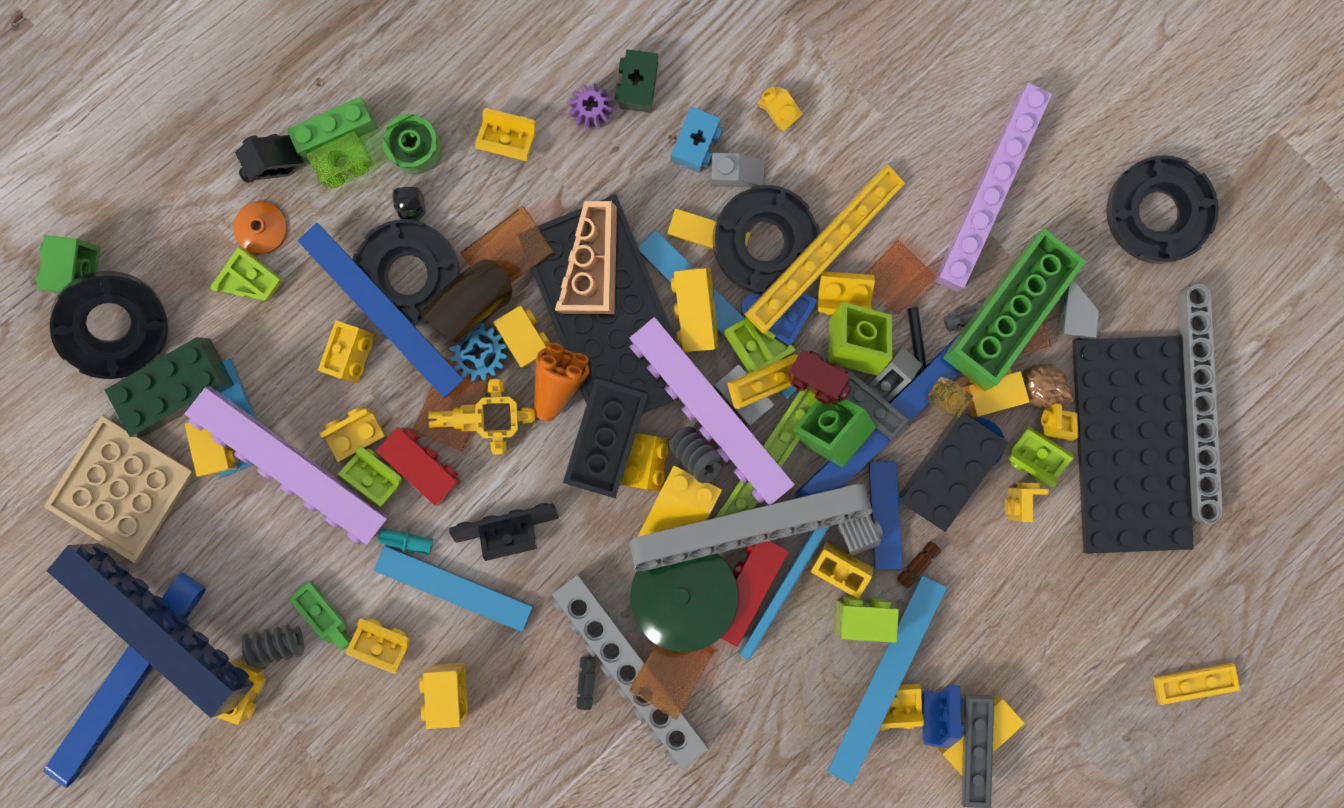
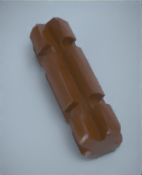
[897,541,941,588]

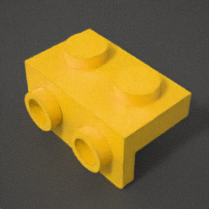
[475,108,536,161]
[620,433,669,491]
[1004,482,1049,522]
[346,618,410,675]
[865,684,924,731]

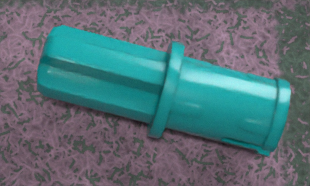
[378,528,433,555]

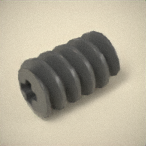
[668,426,721,483]
[242,624,304,667]

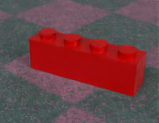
[721,541,789,647]

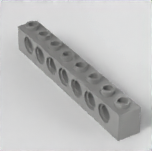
[551,573,709,770]

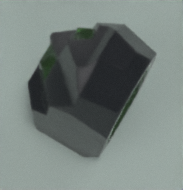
[392,187,426,221]

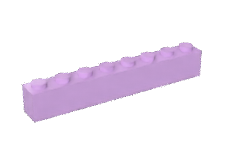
[934,83,1052,292]
[629,317,795,505]
[185,386,388,545]

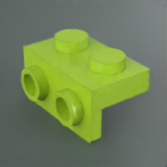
[1008,425,1073,488]
[337,446,402,510]

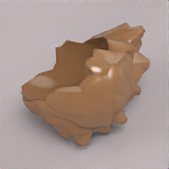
[1022,364,1074,410]

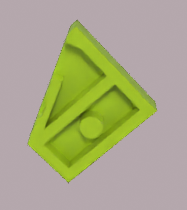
[210,247,284,301]
[723,318,796,373]

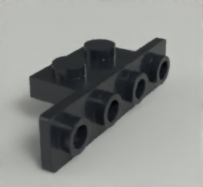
[449,503,559,561]

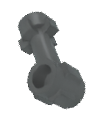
[944,301,984,332]

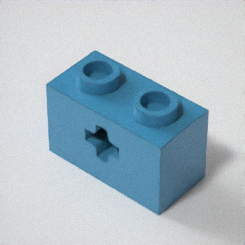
[671,106,723,173]

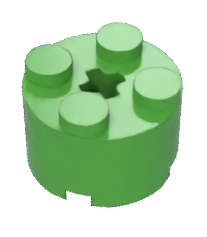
[382,114,442,174]

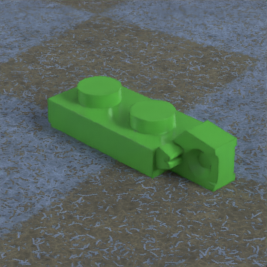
[289,581,352,650]

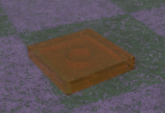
[864,239,936,315]

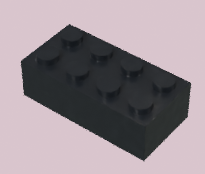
[563,376,648,499]
[898,408,1009,532]

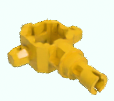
[429,379,535,455]

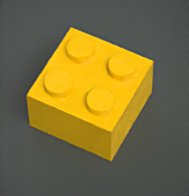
[419,662,468,729]

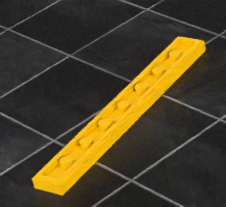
[744,164,905,333]

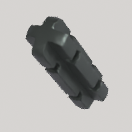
[576,656,596,710]

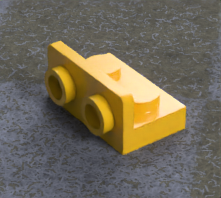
[817,271,875,315]
[318,320,375,384]
[319,406,387,462]

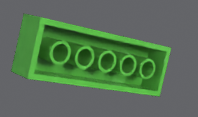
[943,228,1086,391]

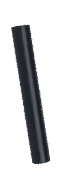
[908,307,927,377]

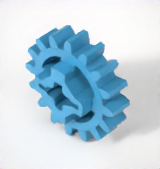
[449,324,509,383]

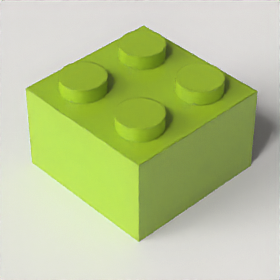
[828,302,892,376]
[835,596,899,643]

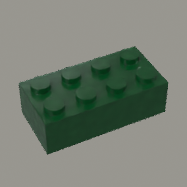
[104,337,234,437]

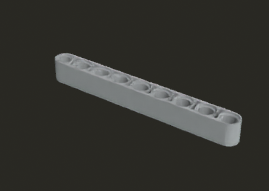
[1177,284,1223,524]
[629,484,872,571]

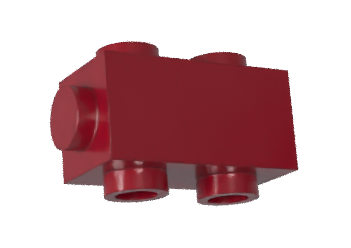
[788,350,852,406]

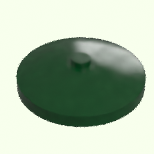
[630,553,739,652]

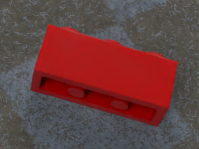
[376,427,461,506]

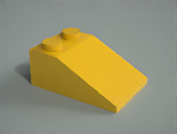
[638,465,722,537]

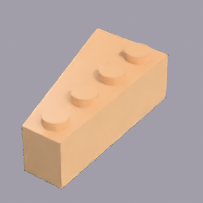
[555,201,617,314]

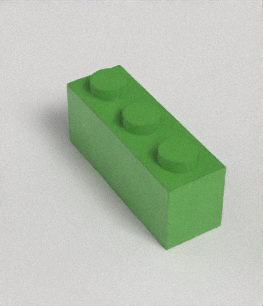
[287,96,378,161]

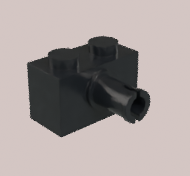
[235,134,305,183]

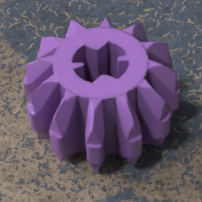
[568,83,613,130]

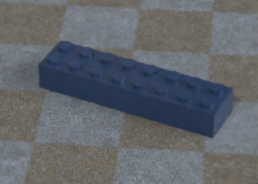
[47,543,254,718]

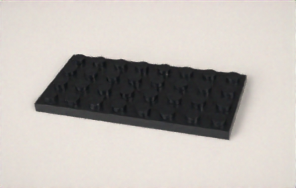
[517,195,679,414]
[1072,336,1194,554]

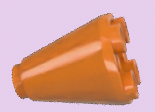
[534,343,589,421]

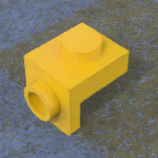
[757,86,803,132]
[1041,403,1078,441]

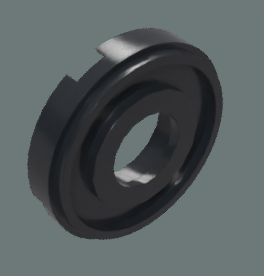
[1106,155,1219,264]
[713,185,820,294]
[353,219,460,327]
[49,271,168,379]

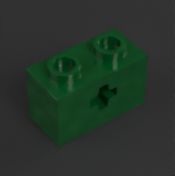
[615,49,658,113]

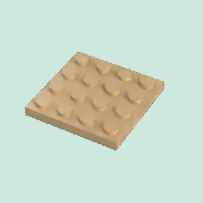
[44,415,195,563]

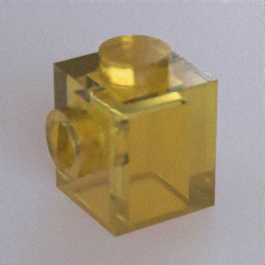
[926,377,973,418]

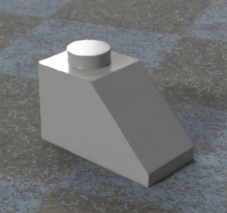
[711,153,764,187]
[1056,281,1101,340]
[867,347,923,402]

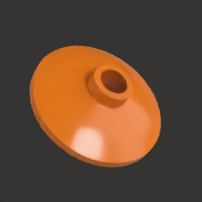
[234,201,287,254]

